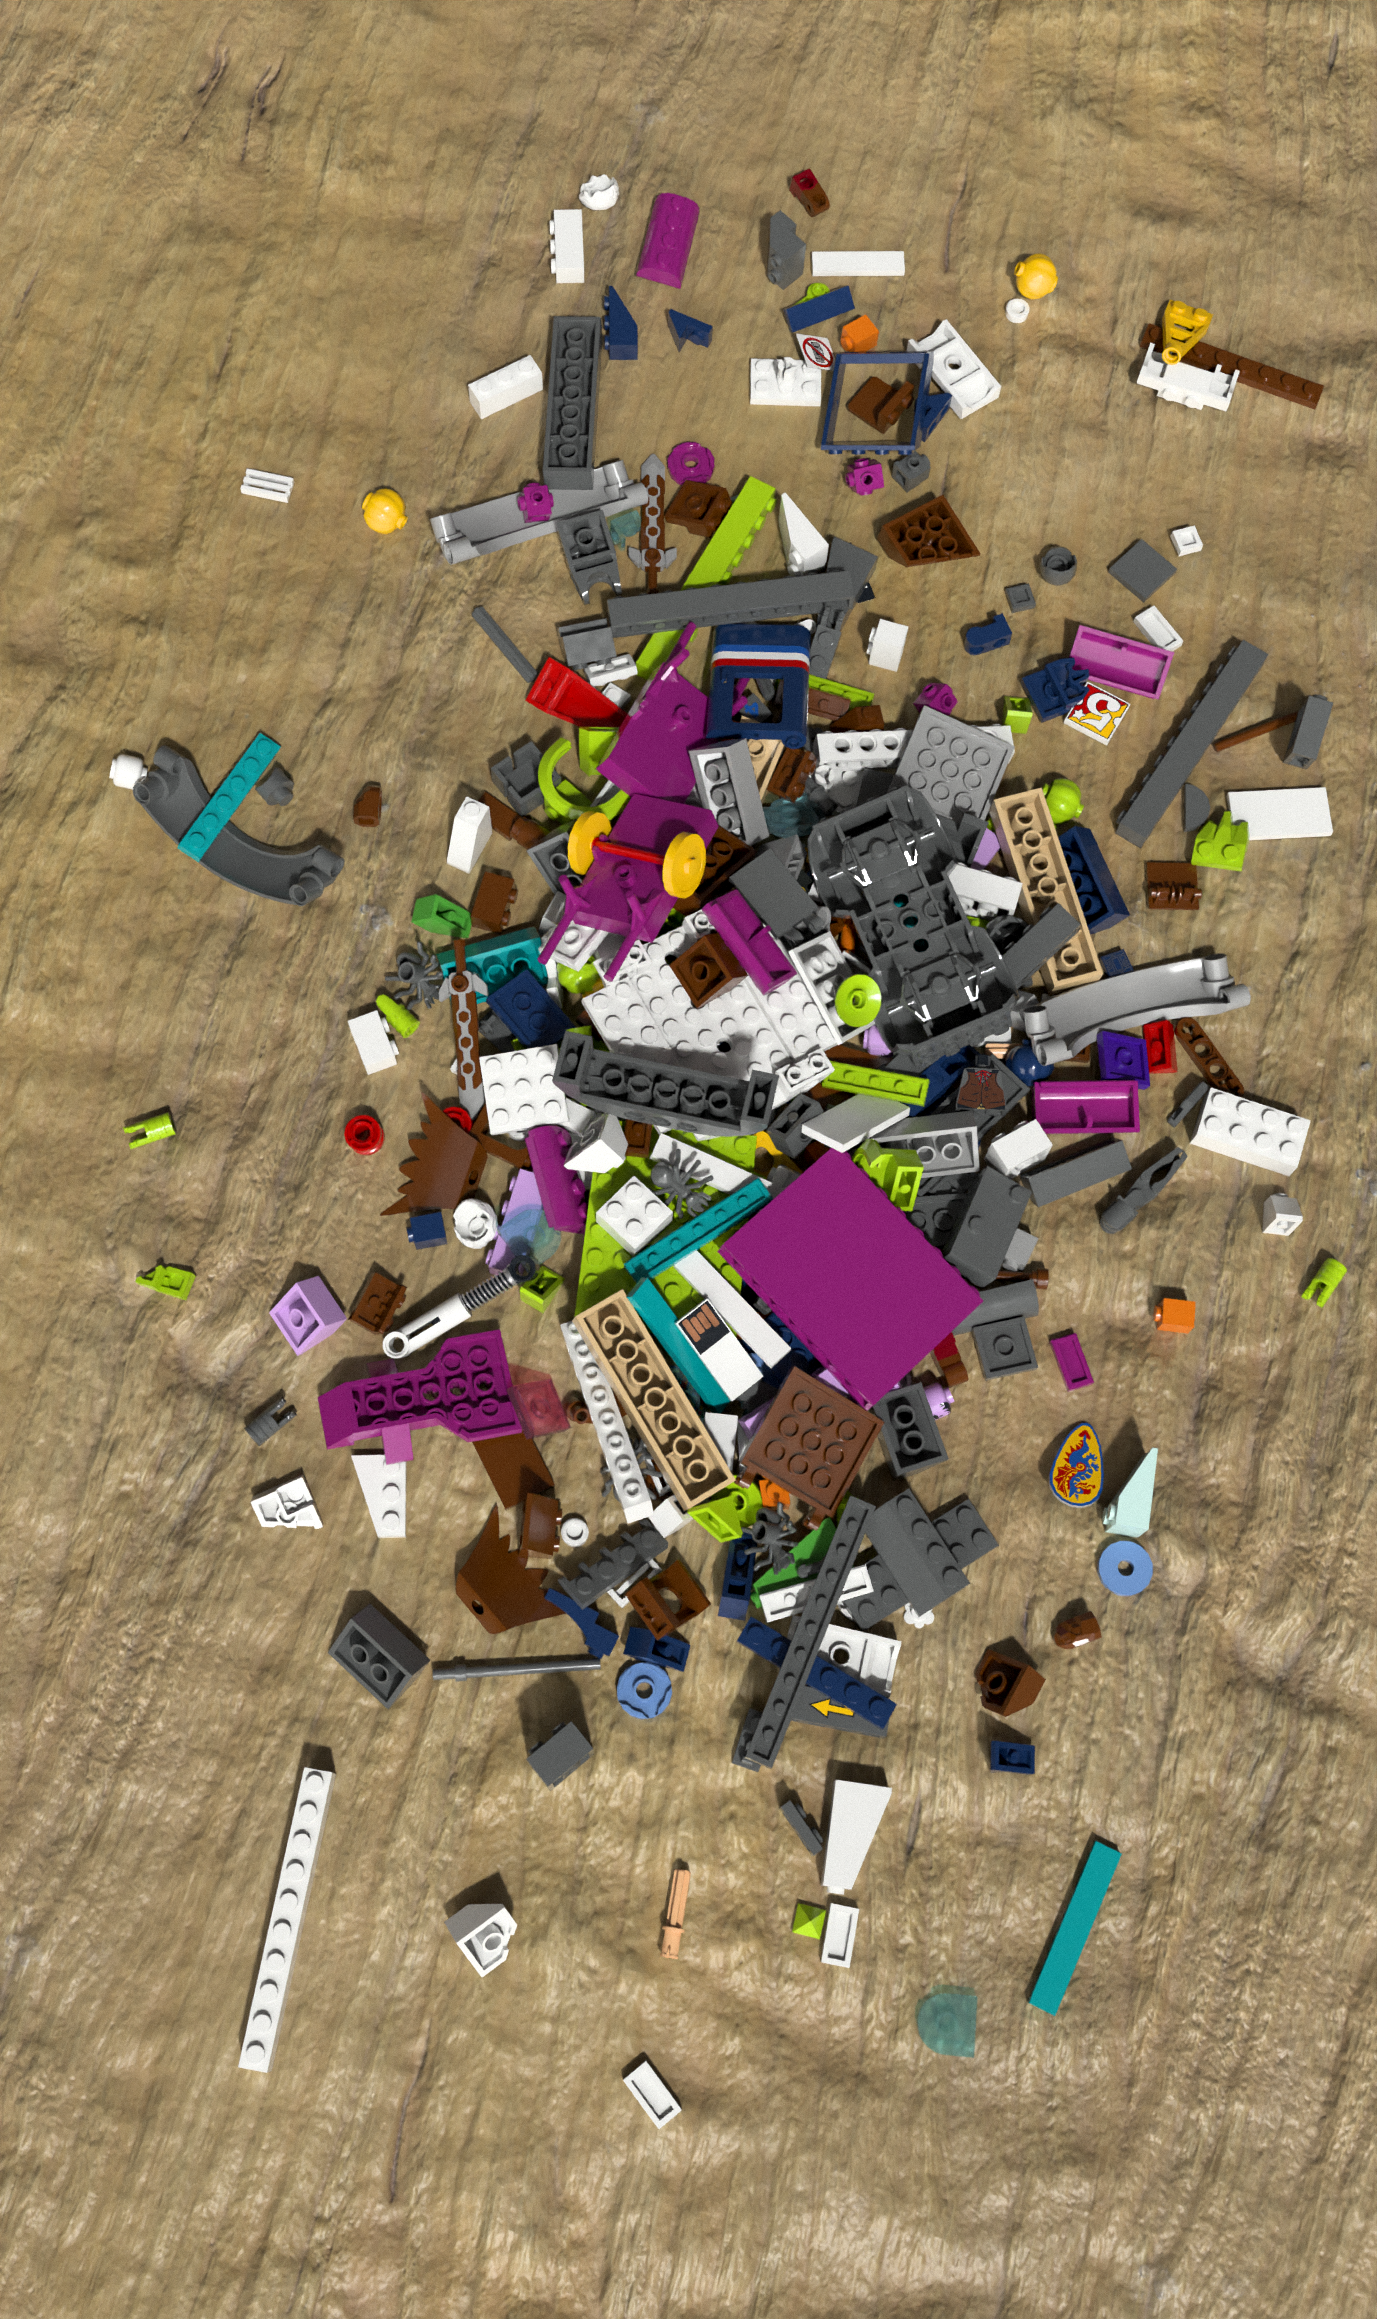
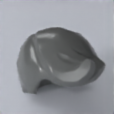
[1040,546,1077,586]

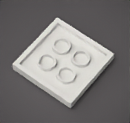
[479,1044,569,1135]

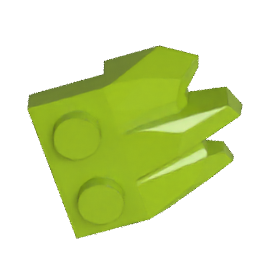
[1191,811,1250,872]

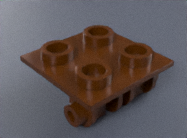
[1146,862,1202,910]

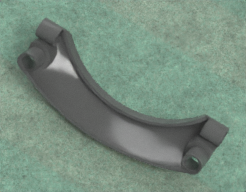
[133,745,345,906]

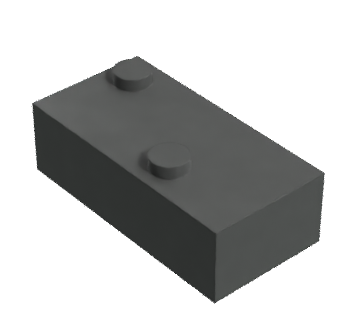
[941,1166,1032,1288]

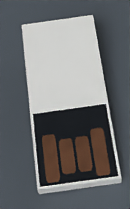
[675,1298,763,1401]

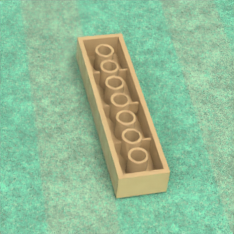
[989,788,1103,996]
[572,1289,736,1511]

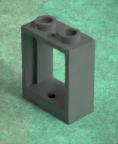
[1283,694,1334,770]

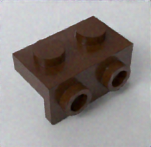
[766,747,817,804]
[348,1272,407,1335]

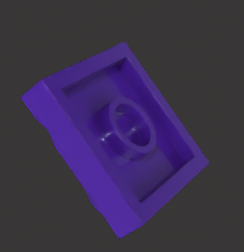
[1097,1031,1150,1090]

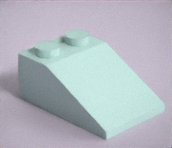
[1102,1447,1158,1538]

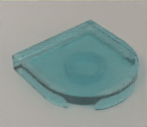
[764,793,819,838]
[497,1209,561,1273]
[917,1993,977,2058]

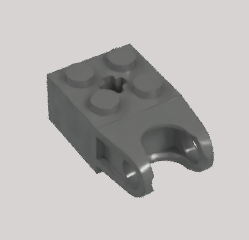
[556,510,622,605]

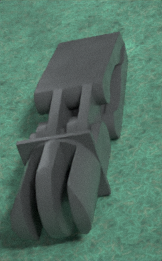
[1100,1147,1188,1234]

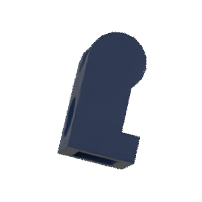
[964,613,1012,655]

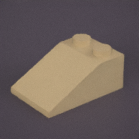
[732,716,785,804]

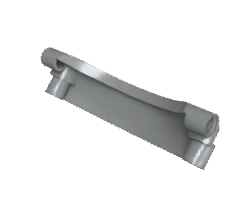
[430,460,648,565]
[1023,954,1251,1066]

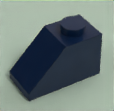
[623,1627,691,1672]

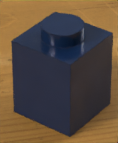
[406,1212,448,1250]

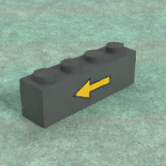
[791,1686,889,1739]

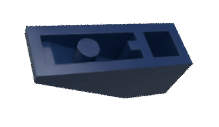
[718,1532,757,1621]

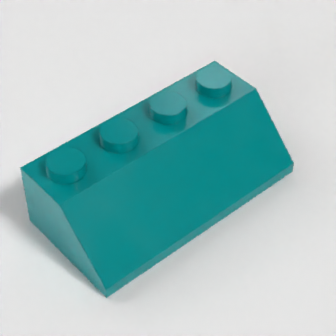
[436,926,549,1006]

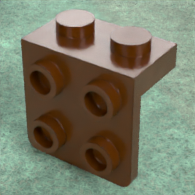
[848,377,914,434]

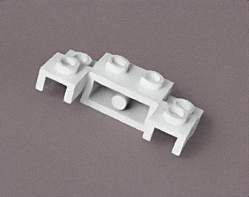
[1137,343,1240,411]

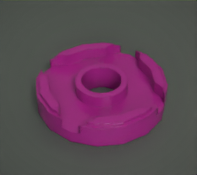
[668,442,715,486]

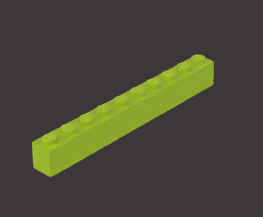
[636,476,777,680]

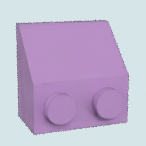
[269,1276,347,1356]

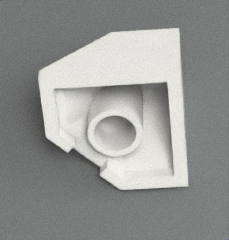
[563,1113,628,1173]
[444,1904,517,1977]

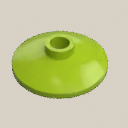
[835,974,881,1027]
[711,1475,763,1528]

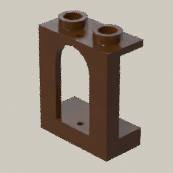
[469,1104,535,1172]
[625,1559,711,1641]

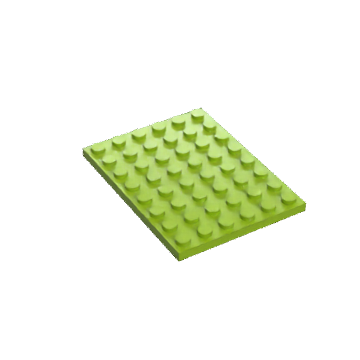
[574,1120,757,1337]

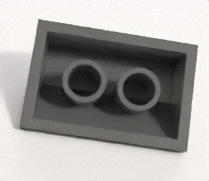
[526,819,586,895]
[869,1382,949,1481]
[328,1604,430,1709]

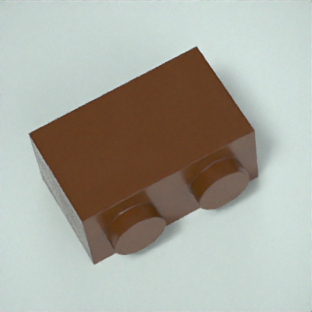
[470,872,518,934]

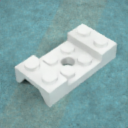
[907,319,1001,419]
[787,1615,902,1698]

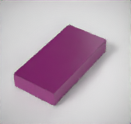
[1049,1333,1094,1392]

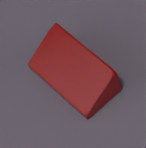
[1143,1020,1178,1074]

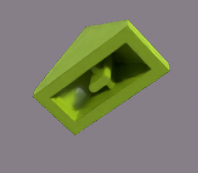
[1002,696,1033,734]
[519,1265,565,1313]
[687,1495,743,1543]

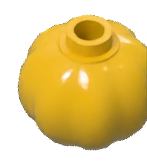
[1014,253,1058,300]
[362,489,408,534]

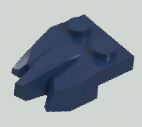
[1020,658,1090,723]

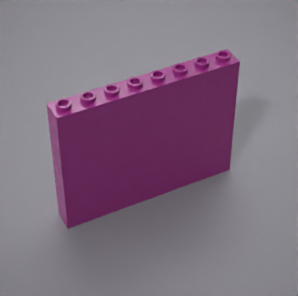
[717,1148,983,1411]

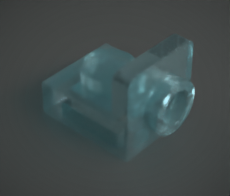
[609,510,641,552]

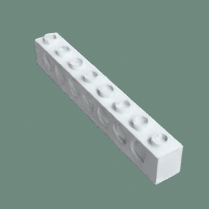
[813,724,1015,772]
[560,1321,654,1523]

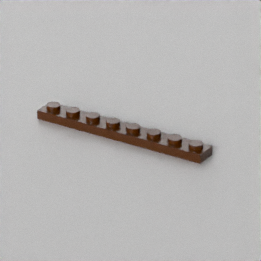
[1140,323,1324,410]

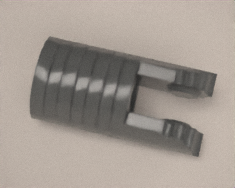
[244,1397,297,1446]

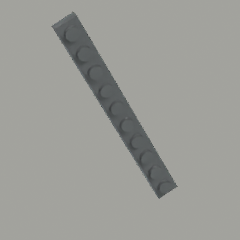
[745,1495,876,1769]

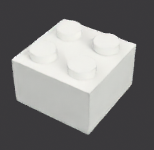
[984,1119,1053,1179]
[596,1176,673,1257]

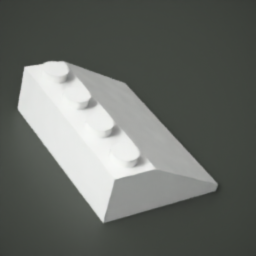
[789,931,875,1045]

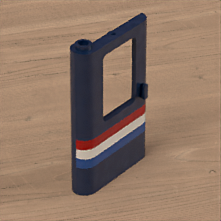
[706,624,811,749]

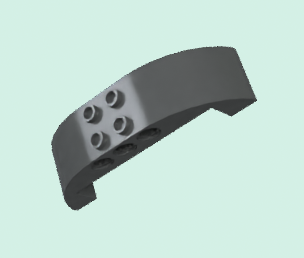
[552,1031,779,1137]

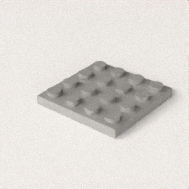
[886,705,1015,824]

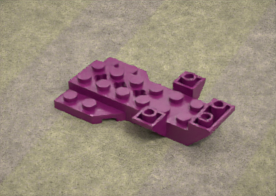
[317,1329,522,1465]

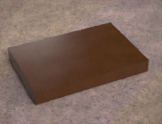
[472,1415,555,1511]

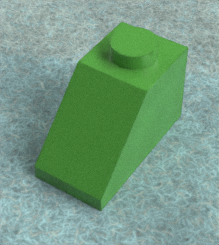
[411,894,472,938]

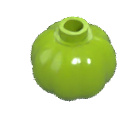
[1042,778,1084,825]
[556,954,600,994]

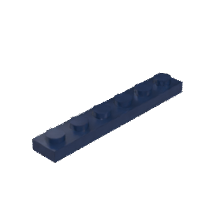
[737,1617,897,1730]

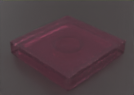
[507,1379,571,1439]

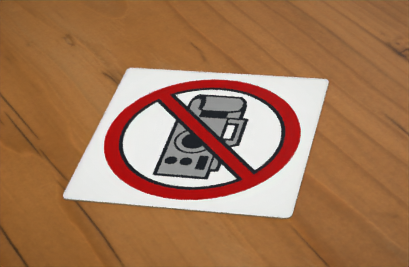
[796,333,836,371]

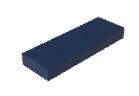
[783,285,855,333]

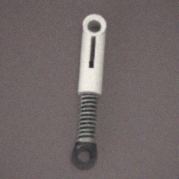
[383,1255,540,1358]

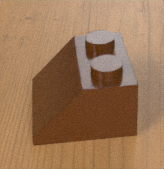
[669,933,749,1008]
[518,1493,562,1559]

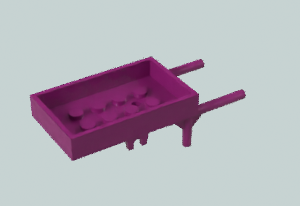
[596,622,751,804]

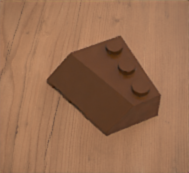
[877,495,981,567]

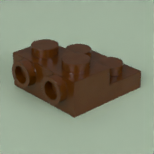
[664,480,732,538]

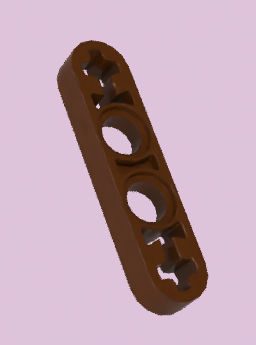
[1174,1018,1244,1098]

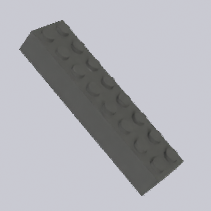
[543,316,603,490]

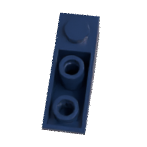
[604,286,638,360]

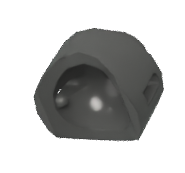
[255,768,294,806]

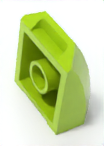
[579,727,619,777]

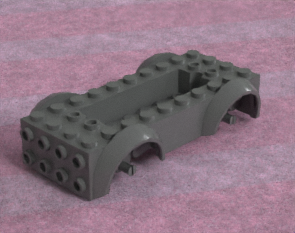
[808,785,1019,1067]

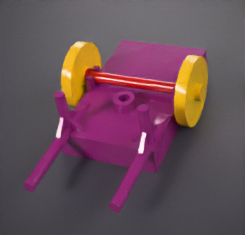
[537,793,719,982]

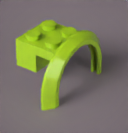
[538,738,631,825]
[851,1138,924,1211]

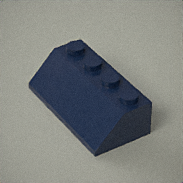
[1058,826,1130,935]

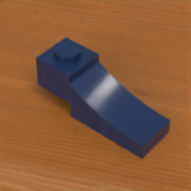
[545,1588,619,1659]

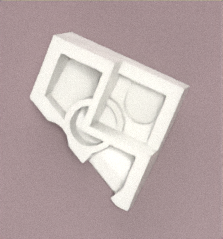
[251,1475,323,1529]

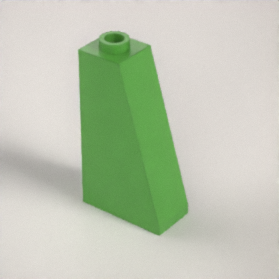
[750,1518,854,1613]

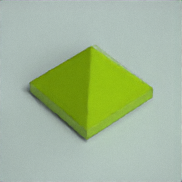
[792,1903,826,1939]

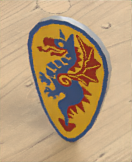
[1049,1423,1104,1508]

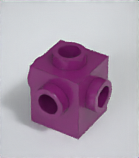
[845,458,884,495]
[517,483,554,523]
[913,683,958,716]

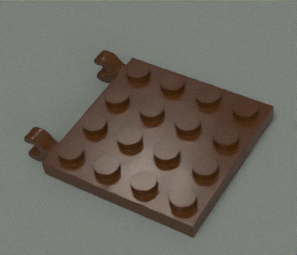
[734,1366,884,1531]

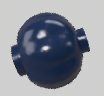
[1005,1040,1054,1086]

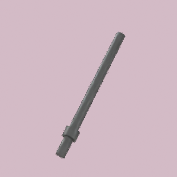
[433,1658,601,1682]

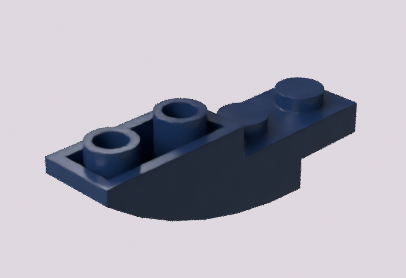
[900,1044,981,1118]

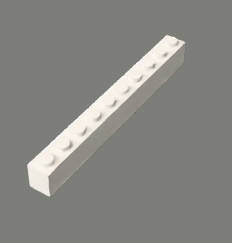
[238,1767,336,2073]

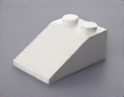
[778,493,829,577]

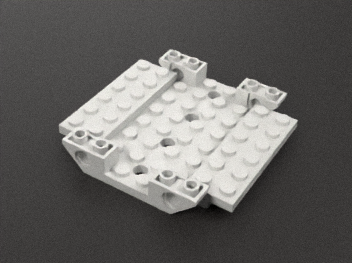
[582,909,838,1141]

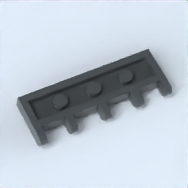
[558,1518,668,1610]

